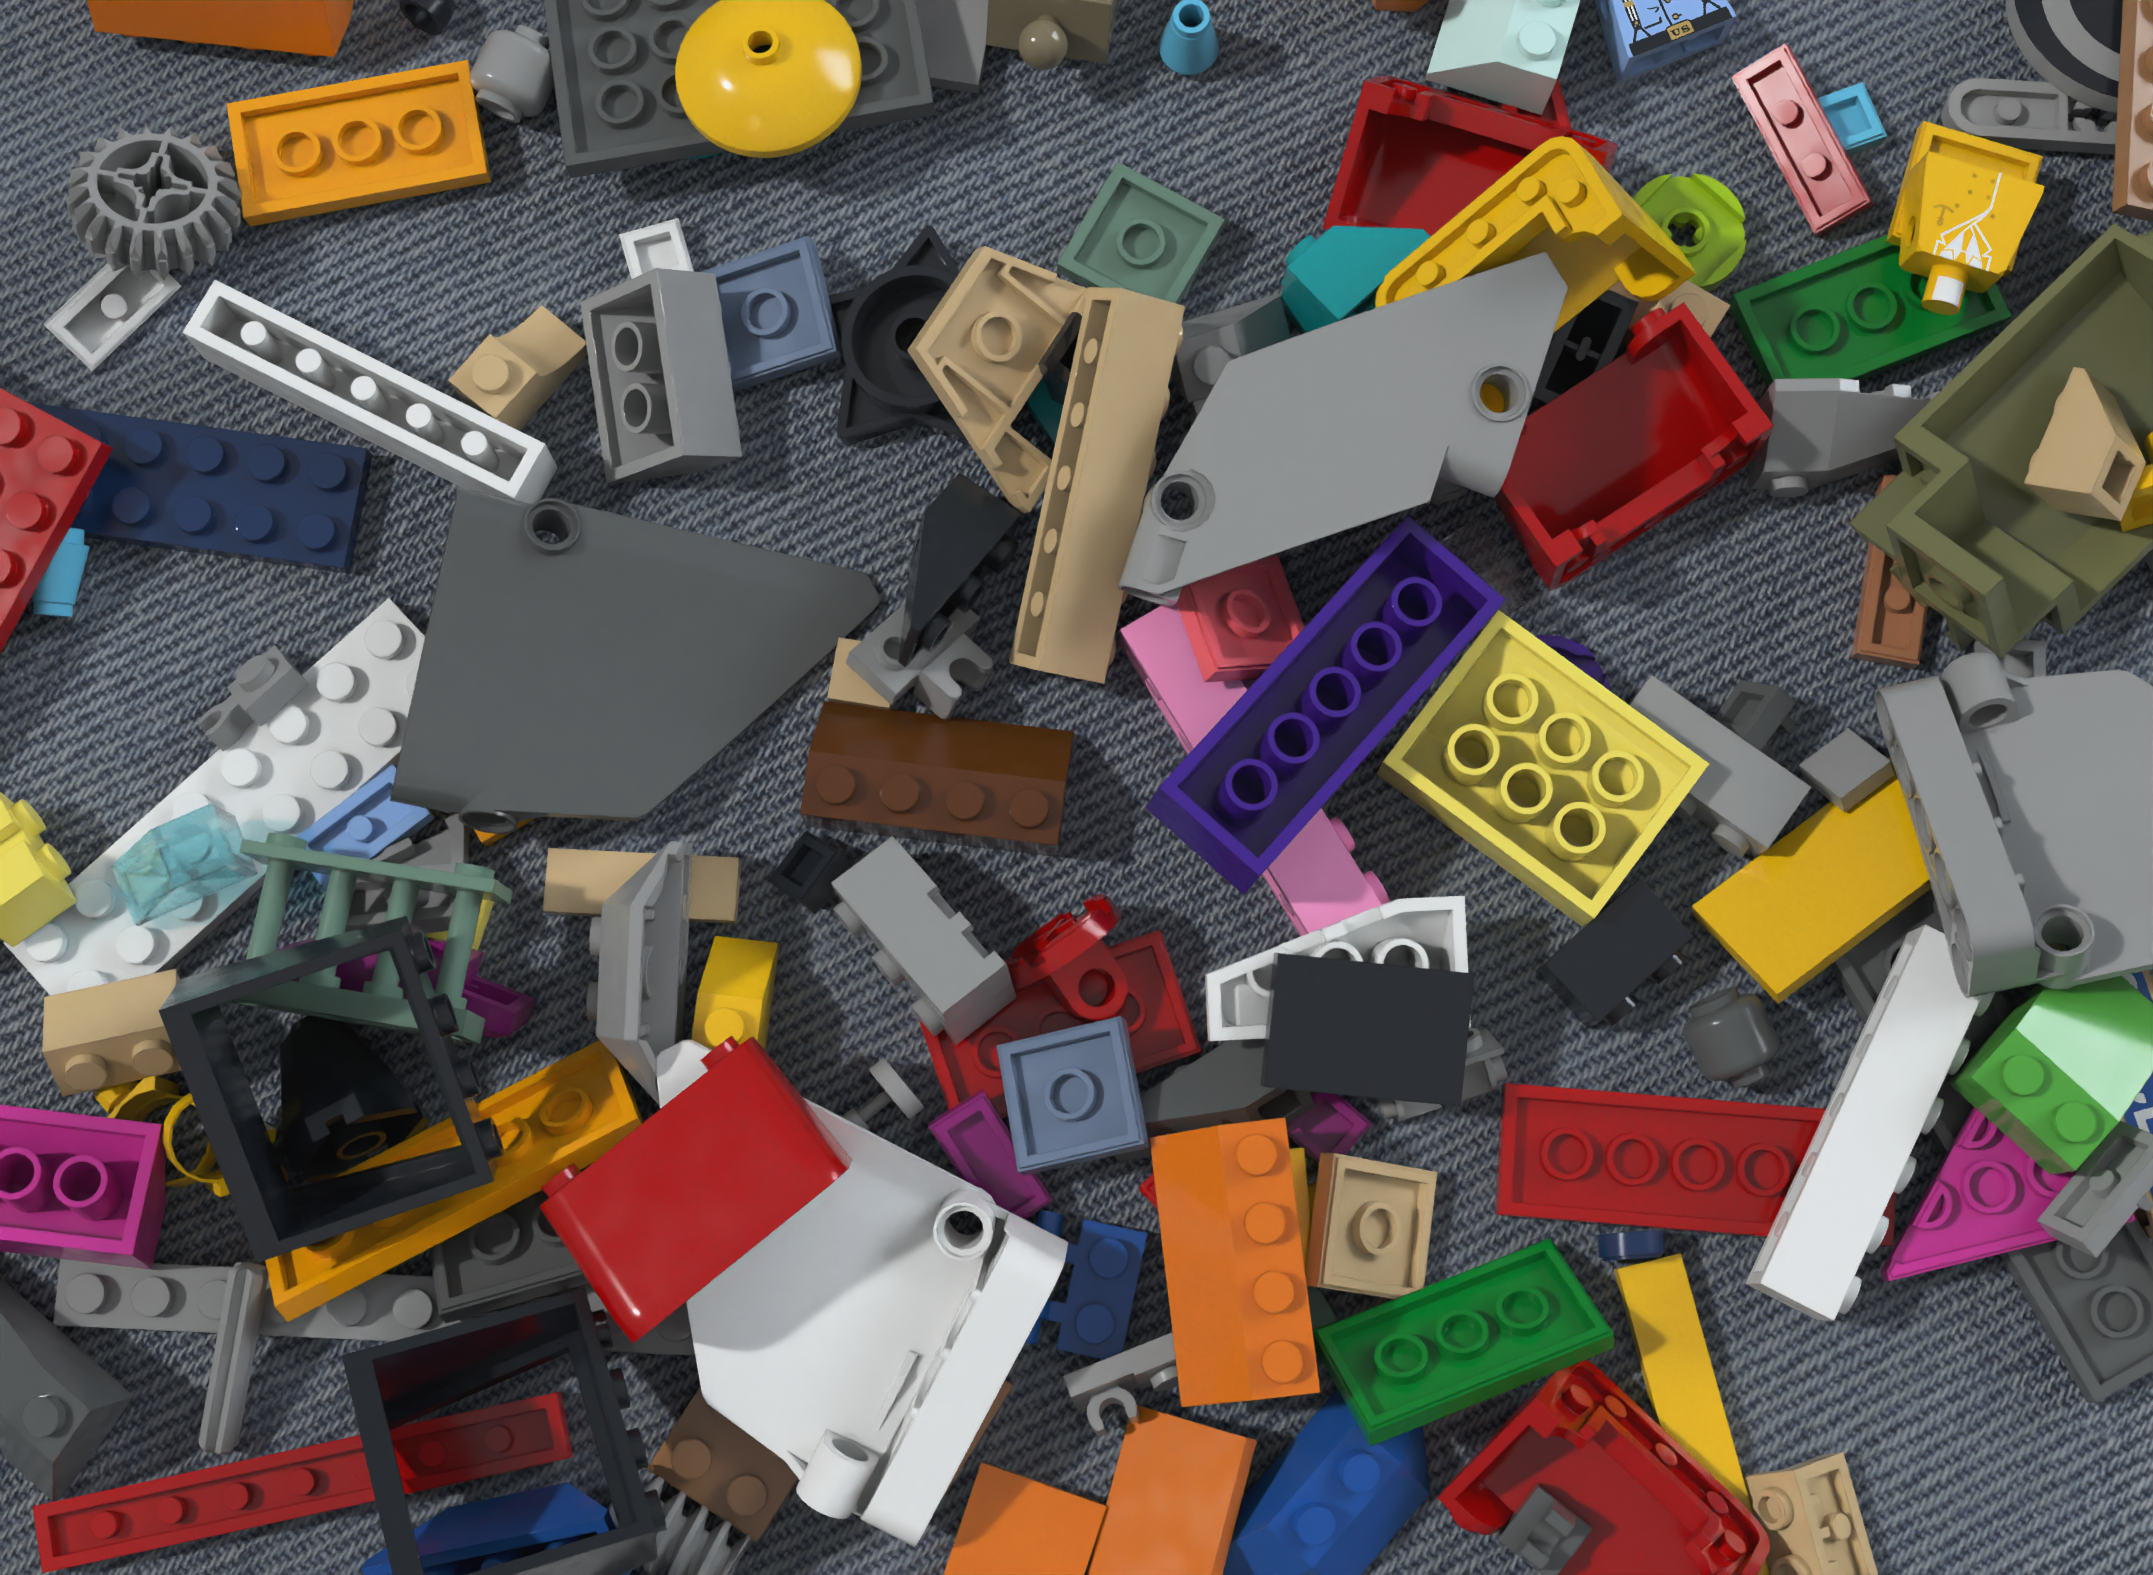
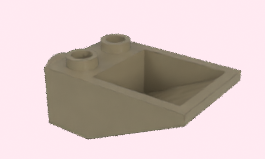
[986,0,1119,70]

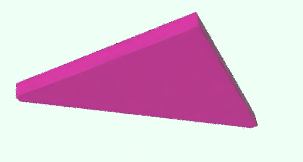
[1880,1106,2135,1281]

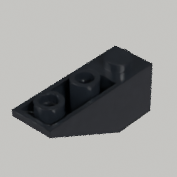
[898,473,1022,667]

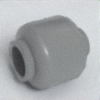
[469,25,555,123]

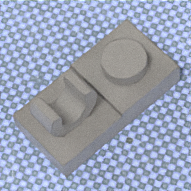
[2037,1121,2153,1258]
[1063,1332,1179,1437]

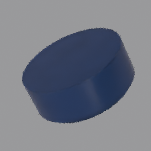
[1597,1230,1665,1261]

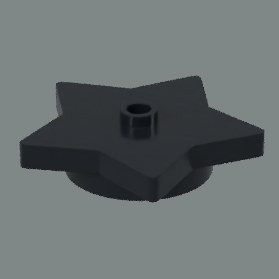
[829,226,972,447]

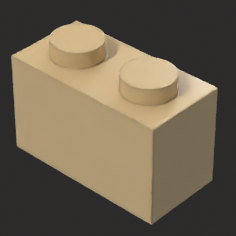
[42,969,182,1097]

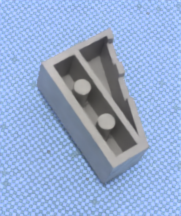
[831,836,1017,1045]

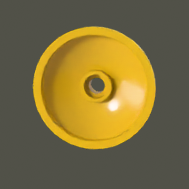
[675,0,862,158]

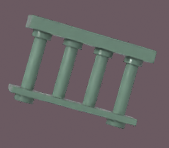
[212,833,513,1044]

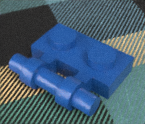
[1025,1210,1147,1360]

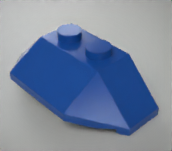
[1223,1388,1430,1575]
[361,1482,631,1575]

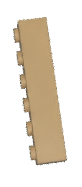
[1009,287,1185,684]

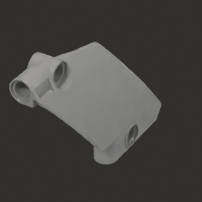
[1118,252,1568,606]

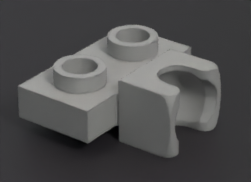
[846,602,994,720]

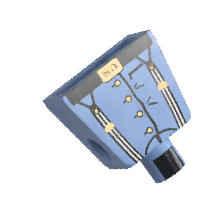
[1595,0,1736,84]

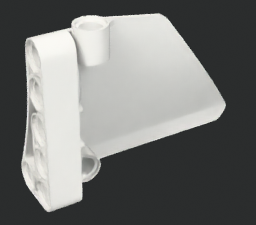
[656,1040,1068,1547]

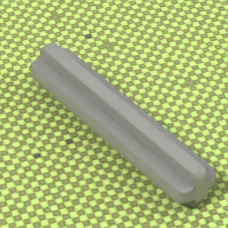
[198,1261,268,1454]

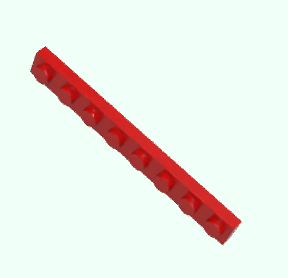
[32,1391,573,1573]

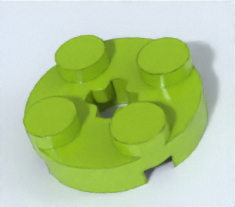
[1633,173,1746,292]

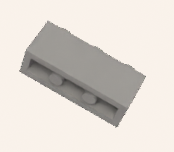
[1628,675,1812,859]

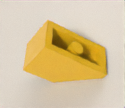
[691,936,780,1051]

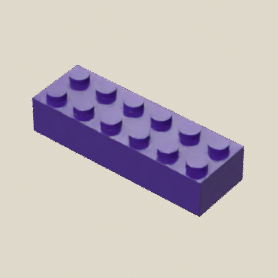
[1145,515,1506,895]

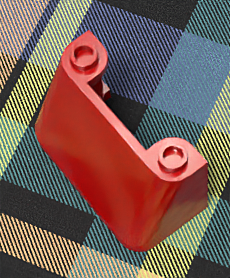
[1322,76,1618,236]
[1494,302,1774,591]
[539,1035,852,1343]
[1437,1360,1770,1575]

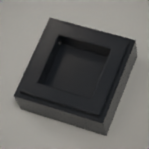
[768,830,854,914]

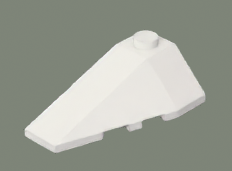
[1205,896,1471,1041]

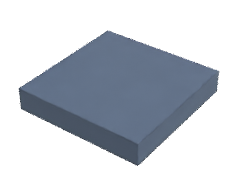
[702,235,843,393]
[996,1016,1149,1176]

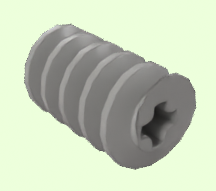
[608,1470,752,1575]

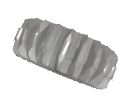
[66,124,242,281]

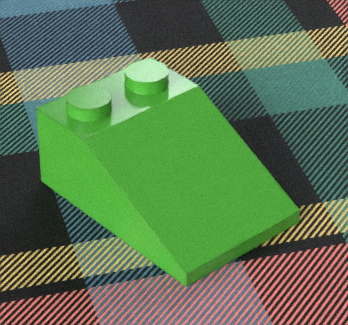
[1948,947,2153,1175]

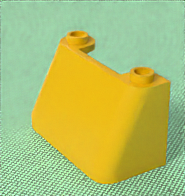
[1375,136,1696,412]

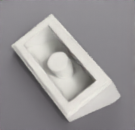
[44,263,181,371]

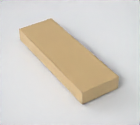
[543,848,742,924]

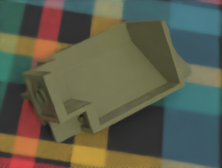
[1849,223,2153,658]

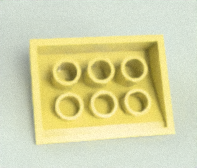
[1377,610,1709,927]

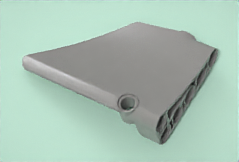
[1875,652,2153,998]

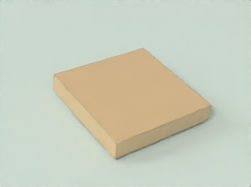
[1305,1152,1438,1299]

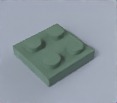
[1057,162,1225,304]

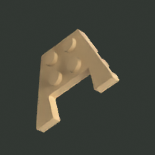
[907,246,1088,514]

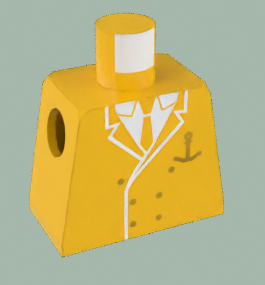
[1899,151,2045,315]

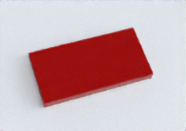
[919,930,1202,1119]

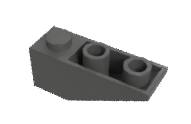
[1114,1038,1316,1162]

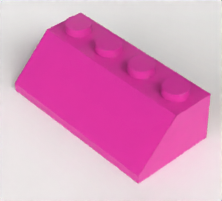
[0,1105,166,1270]

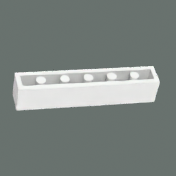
[183,280,558,504]
[1745,925,1995,1321]

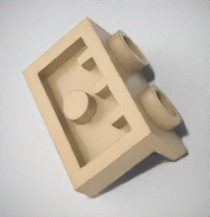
[1744,1452,1878,1575]

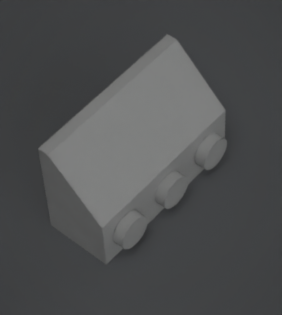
[580,268,742,484]

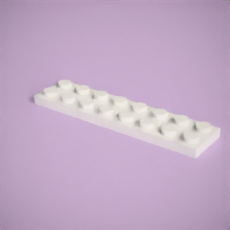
[3,598,425,996]

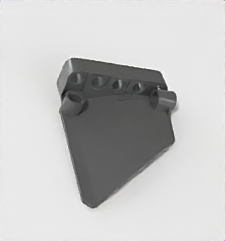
[390,487,880,834]

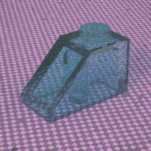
[111,803,258,926]

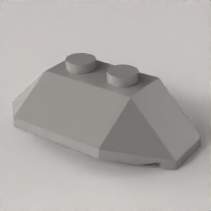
[586,841,693,1104]

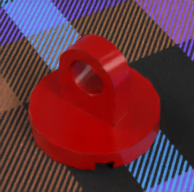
[1003,894,1128,1020]

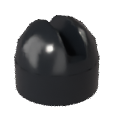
[400,0,455,35]

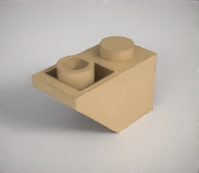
[2024,367,2146,521]

